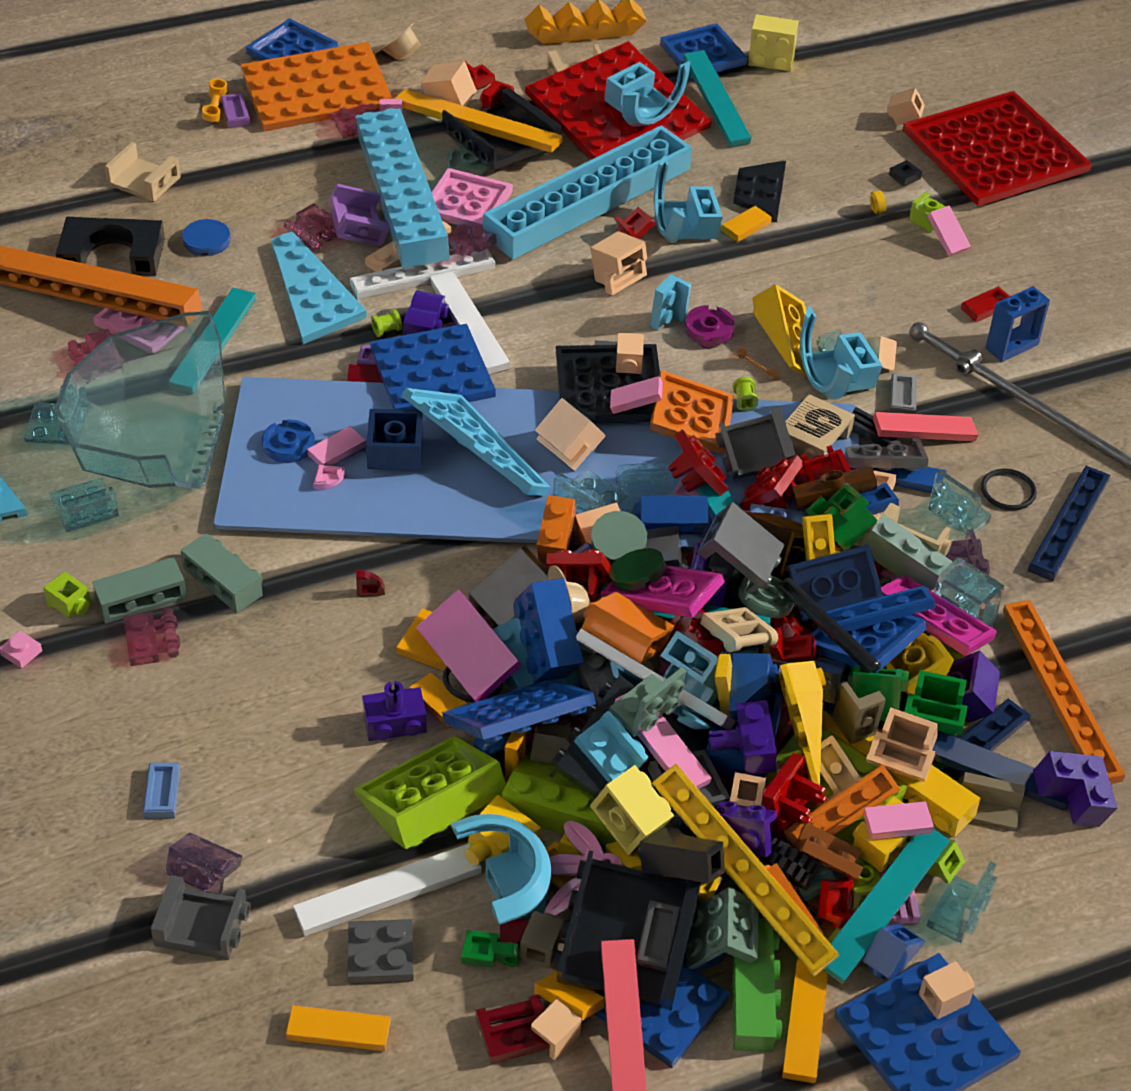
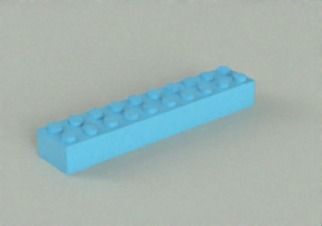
[356,108,450,268]
[483,125,692,260]

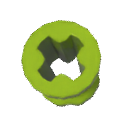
[371,309,402,337]
[732,377,759,411]

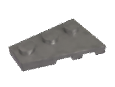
[845,438,928,471]

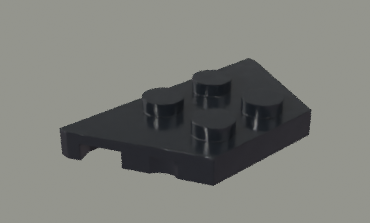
[733,161,786,222]

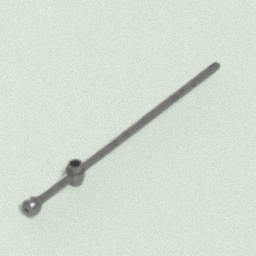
[909,322,1131,469]

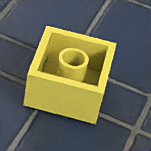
[748,14,799,72]
[590,765,674,856]

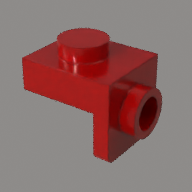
[465,61,495,89]
[480,80,514,109]
[614,207,655,239]
[769,628,816,663]
[818,878,854,928]

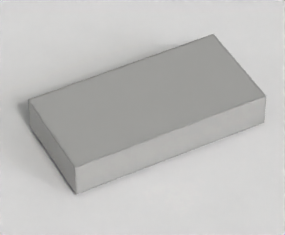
[889,373,917,414]

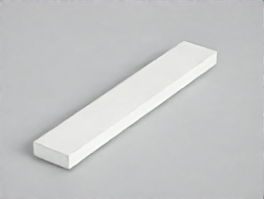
[350,248,495,299]
[430,271,510,374]
[576,629,736,730]
[293,843,482,936]

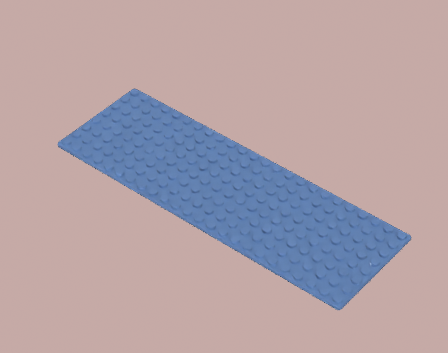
[214,377,859,550]

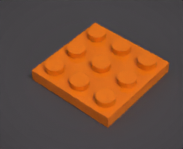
[649,370,734,455]

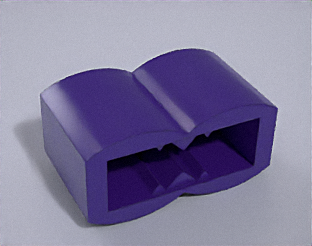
[403,290,449,335]

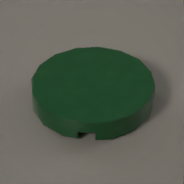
[609,548,666,591]

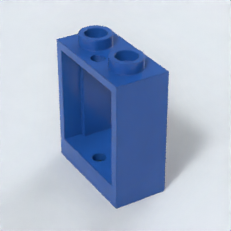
[985,286,1050,362]
[632,495,708,532]

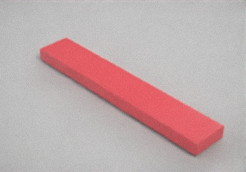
[601,939,647,1091]

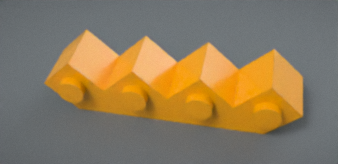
[524,0,647,45]

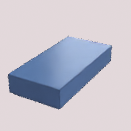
[143,763,180,818]

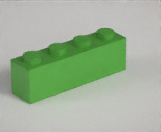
[732,918,782,1052]

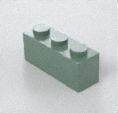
[860,514,953,591]
[181,533,263,613]
[92,557,187,624]

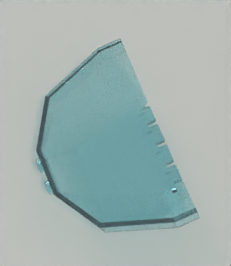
[53,311,226,491]

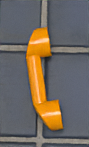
[202,78,227,122]

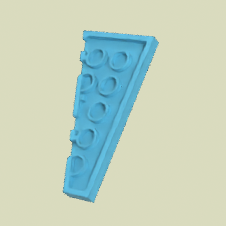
[271,231,367,344]
[401,388,551,496]

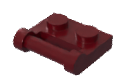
[475,994,550,1064]

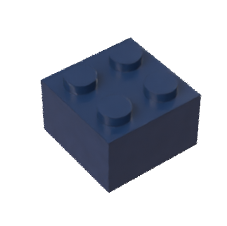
[366,409,423,470]

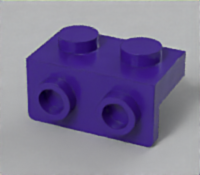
[715,801,777,857]

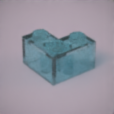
[935,557,1005,627]

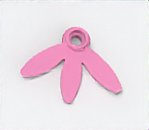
[544,821,622,916]

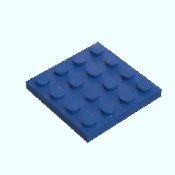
[370,324,496,410]
[442,679,596,742]
[834,953,1021,1091]

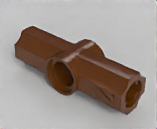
[792,466,878,511]

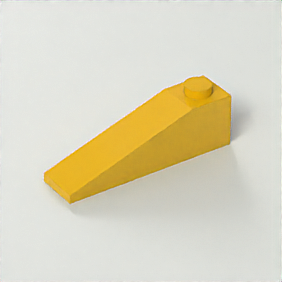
[752,284,806,376]
[778,661,826,785]

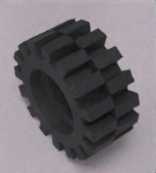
[758,837,820,890]

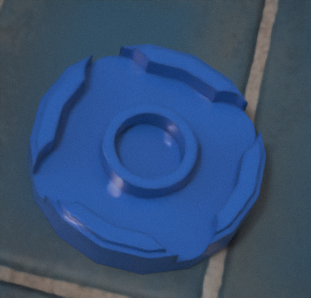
[182,219,231,255]
[262,419,315,463]

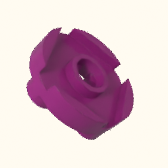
[685,305,734,349]

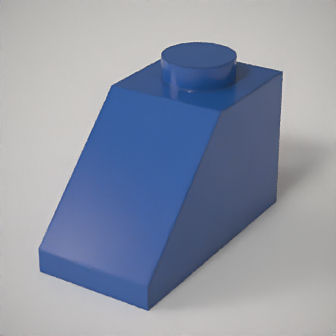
[729,653,778,721]
[862,923,926,979]

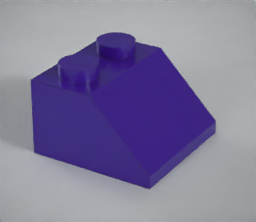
[947,650,1000,723]

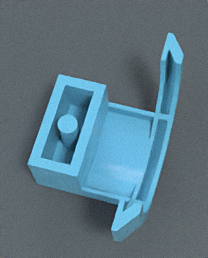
[605,61,690,127]
[654,156,722,243]
[800,307,883,400]
[610,631,718,730]
[450,814,551,925]

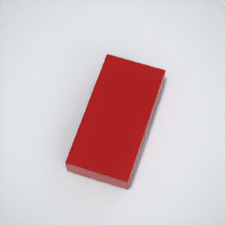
[960,286,1010,322]

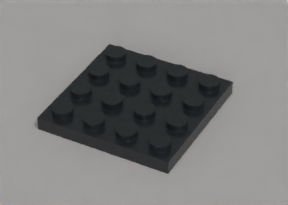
[555,344,660,423]

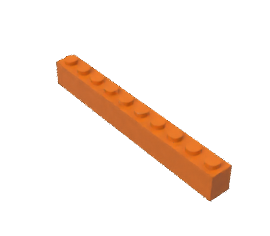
[0,245,202,326]

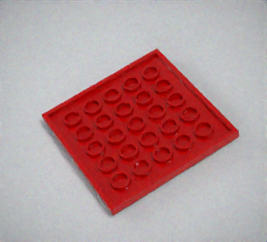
[525,41,712,160]
[902,91,1092,206]

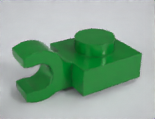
[461,930,520,968]

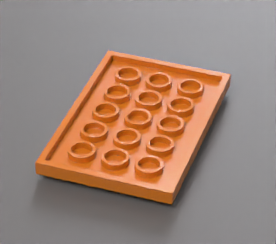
[241,42,393,131]

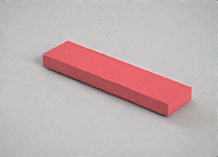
[873,412,978,441]

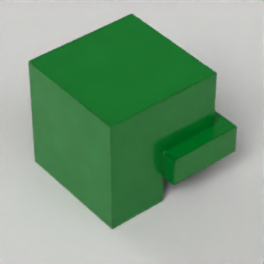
[805,483,878,551]
[848,665,909,721]
[904,670,968,737]

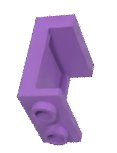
[328,184,390,247]

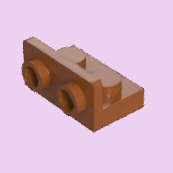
[794,823,863,879]

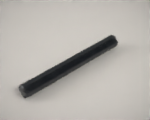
[779,578,881,673]

